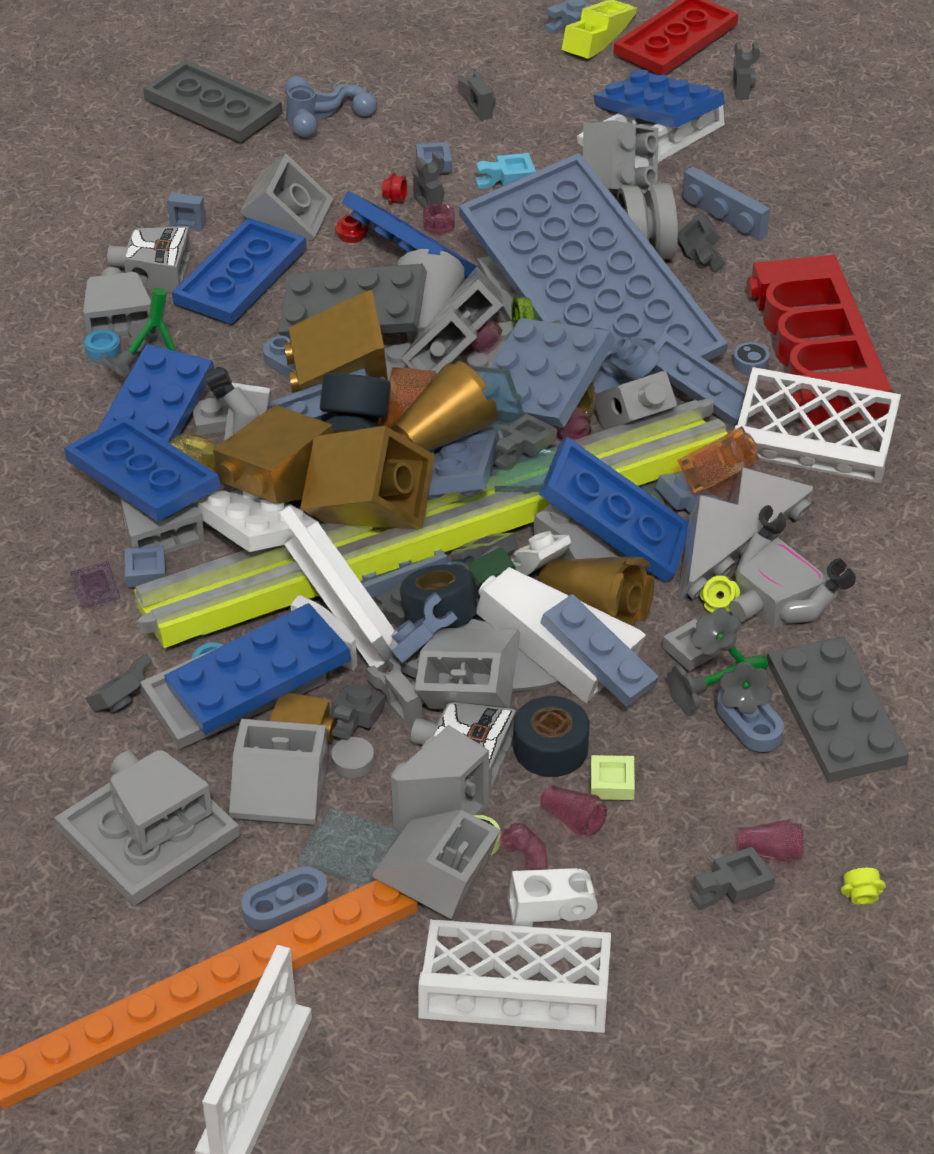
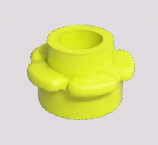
[700,576,740,613]
[841,868,886,905]

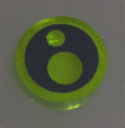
[511,297,534,328]

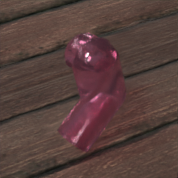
[500,823,548,870]

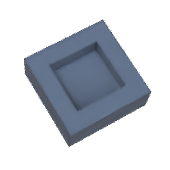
[416,142,452,173]
[167,193,206,231]
[124,545,166,588]

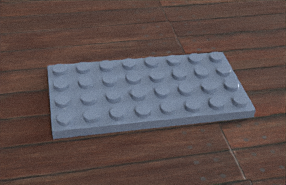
[459,153,728,405]

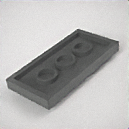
[143,59,282,142]
[278,263,427,338]
[767,636,909,783]

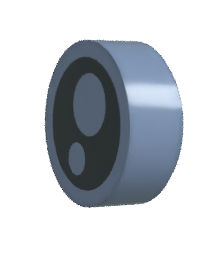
[733,342,770,375]

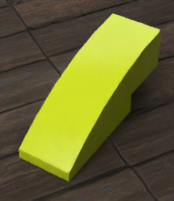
[561,0,637,59]

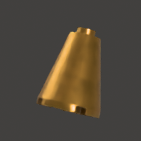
[391,361,498,452]
[538,556,655,626]

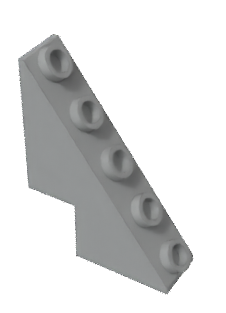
[401,267,503,385]
[678,468,813,602]

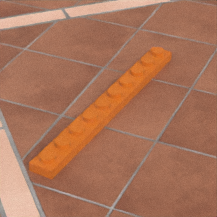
[0,880,418,1110]

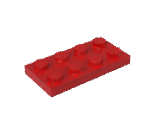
[613,0,739,75]

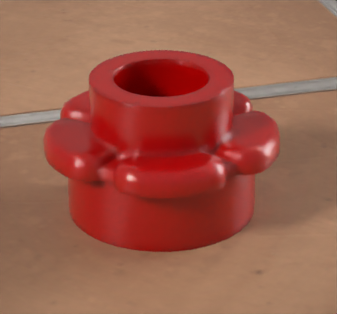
[382,172,407,205]
[335,214,369,243]

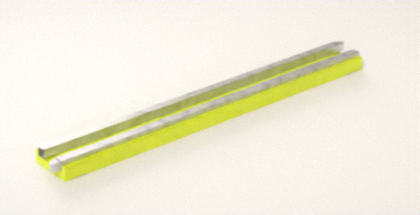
[134,399,731,648]

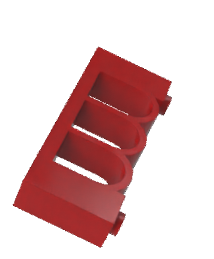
[746,255,892,426]

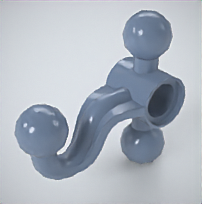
[285,76,377,137]

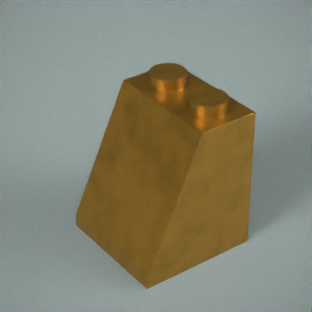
[284,290,388,393]
[213,405,334,504]
[300,426,435,530]

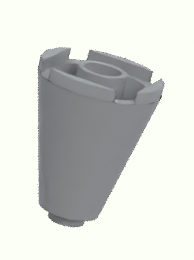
[397,249,465,345]

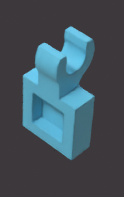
[475,153,536,189]

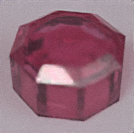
[423,203,455,234]
[470,318,503,353]

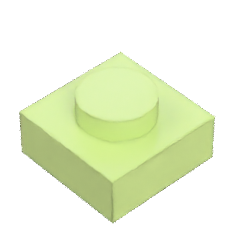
[591,755,635,800]

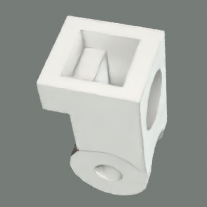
[507,868,598,927]

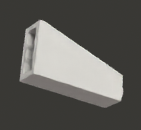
[476,567,646,703]

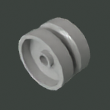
[617,183,678,260]

